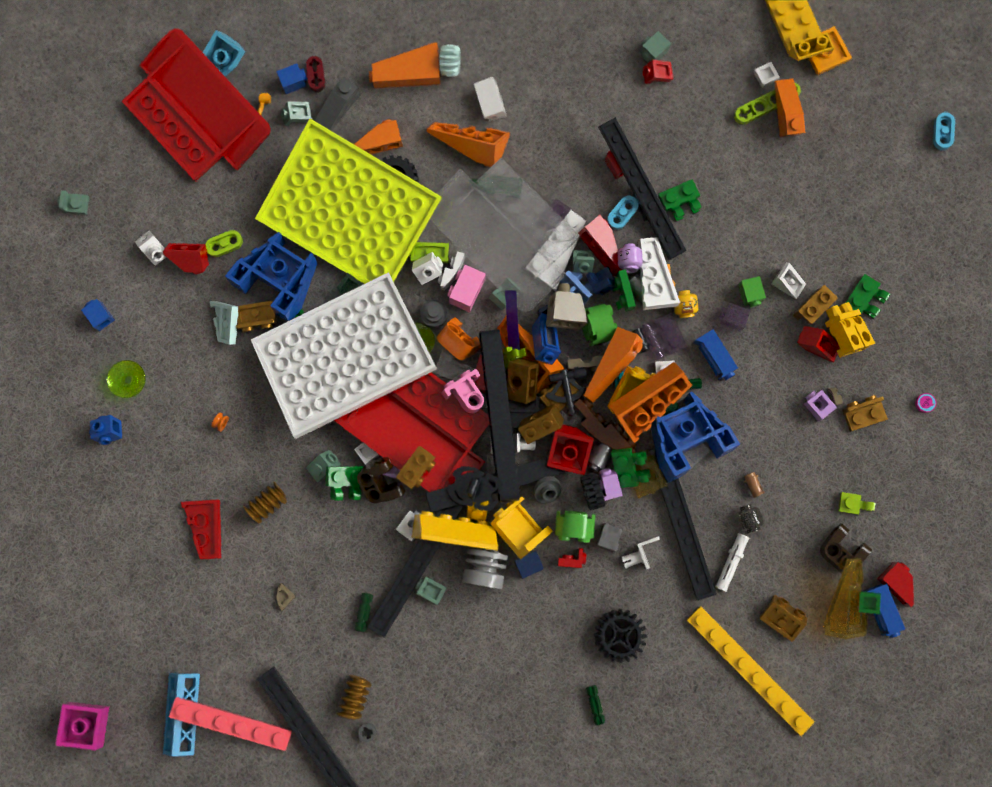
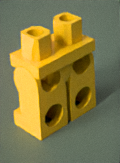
[825,302,876,358]

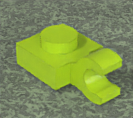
[502,347,527,370]
[838,492,875,515]

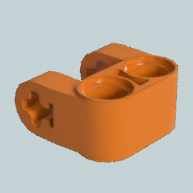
[437,317,480,360]

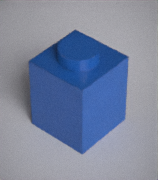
[276,63,307,94]
[81,299,115,331]

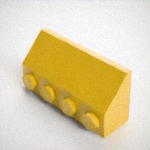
[411,511,498,550]

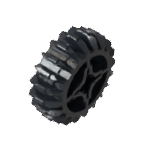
[594,609,647,663]

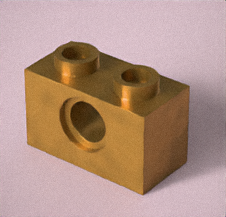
[507,358,539,404]
[518,403,564,444]

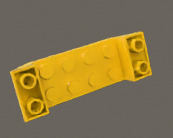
[765,0,834,61]

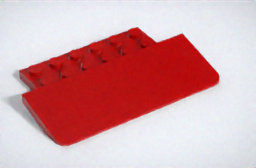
[122,28,271,181]
[334,372,489,492]

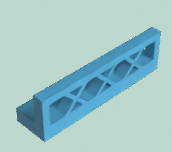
[163,672,200,757]

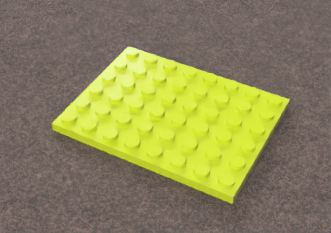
[255,118,442,284]

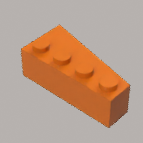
[609,361,692,443]

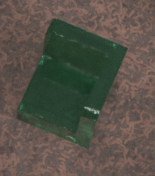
[337,273,363,295]

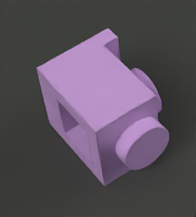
[804,390,837,422]
[599,468,622,500]

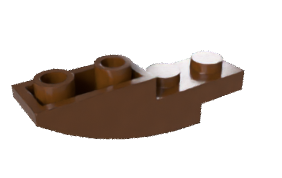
[574,396,637,453]

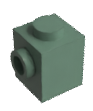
[641,31,671,62]

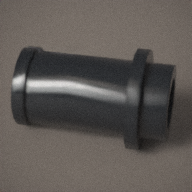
[631,328,650,353]

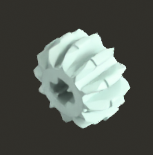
[439,45,461,77]

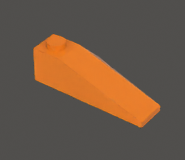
[427,122,510,167]
[584,327,643,403]

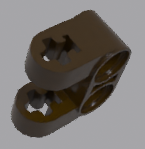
[357,457,406,504]
[820,523,872,573]

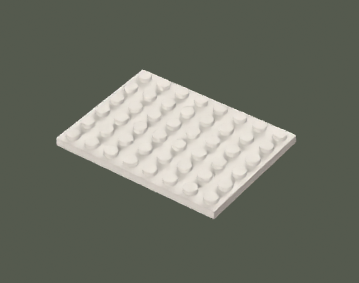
[251,272,437,439]

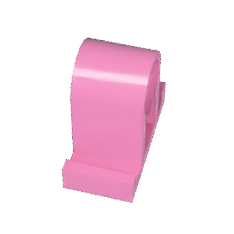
[442,369,484,413]

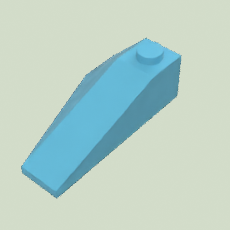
[203,30,245,77]

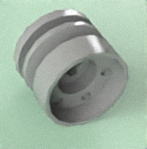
[462,548,508,589]

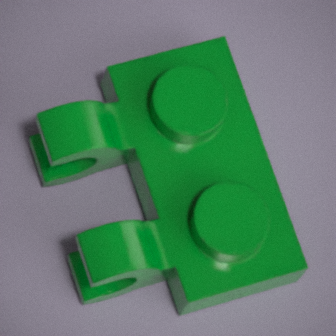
[658,179,702,222]
[612,269,636,312]
[845,274,891,319]
[611,448,651,488]
[326,466,364,501]

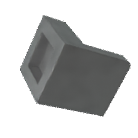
[597,523,622,552]

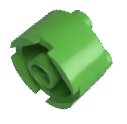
[582,304,618,346]
[555,510,596,542]

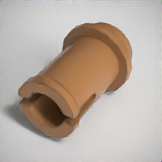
[744,472,765,498]

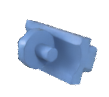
[560,270,593,304]

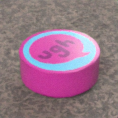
[915,393,936,413]

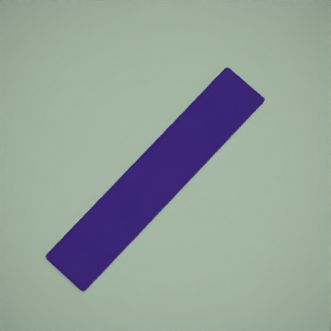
[505,290,520,350]

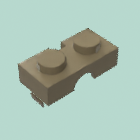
[567,350,604,372]

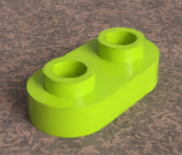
[206,230,243,257]

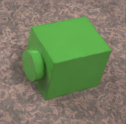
[738,276,766,308]

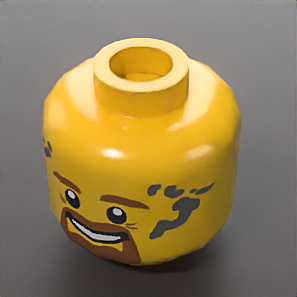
[674,290,699,318]

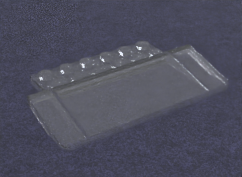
[430,158,580,312]

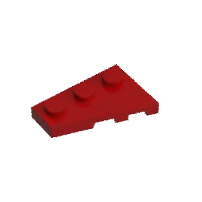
[181,500,221,559]

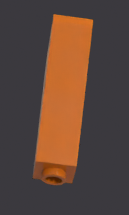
[369,42,440,88]

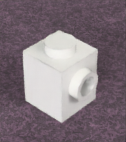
[412,252,443,285]
[396,511,420,542]

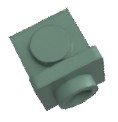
[281,101,311,126]
[57,190,89,215]

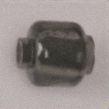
[735,504,764,534]

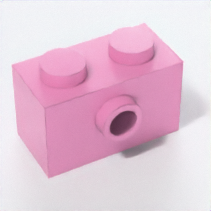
[447,265,486,312]

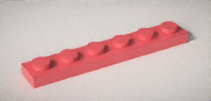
[169,696,292,751]

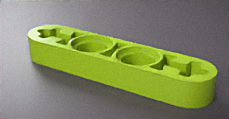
[734,83,801,125]

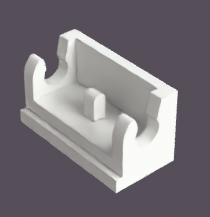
[474,77,507,121]

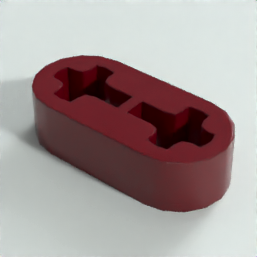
[306,56,326,92]

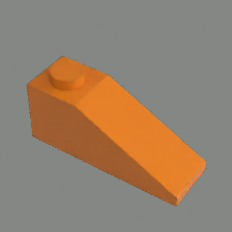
[774,79,805,137]
[354,119,403,155]

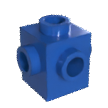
[89,415,122,445]

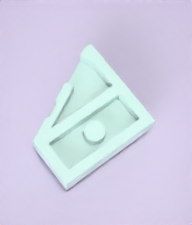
[210,301,238,345]

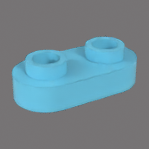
[933,112,955,150]
[607,196,639,230]

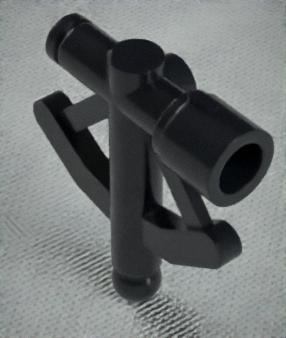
[545,367,587,416]

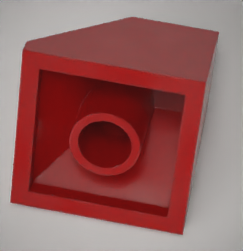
[547,424,594,476]

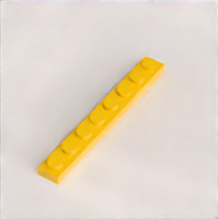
[687,606,814,736]

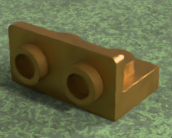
[793,285,837,324]
[842,395,888,432]
[760,595,807,642]

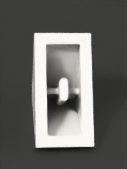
[771,262,806,299]

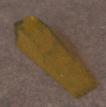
[824,558,868,639]

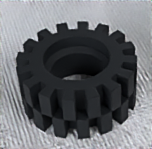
[580,473,605,511]

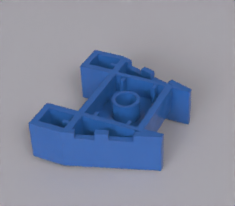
[225,232,317,322]
[651,392,740,483]

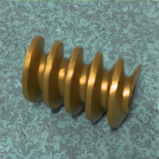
[243,482,287,524]
[336,675,372,720]

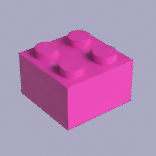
[56,702,109,750]

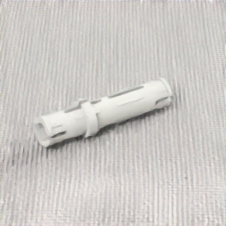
[715,533,750,592]

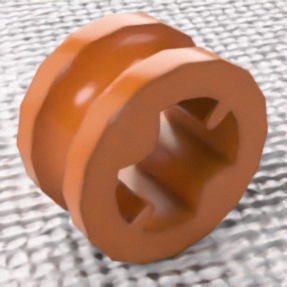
[211,412,229,432]

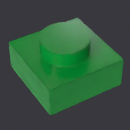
[859,591,881,614]

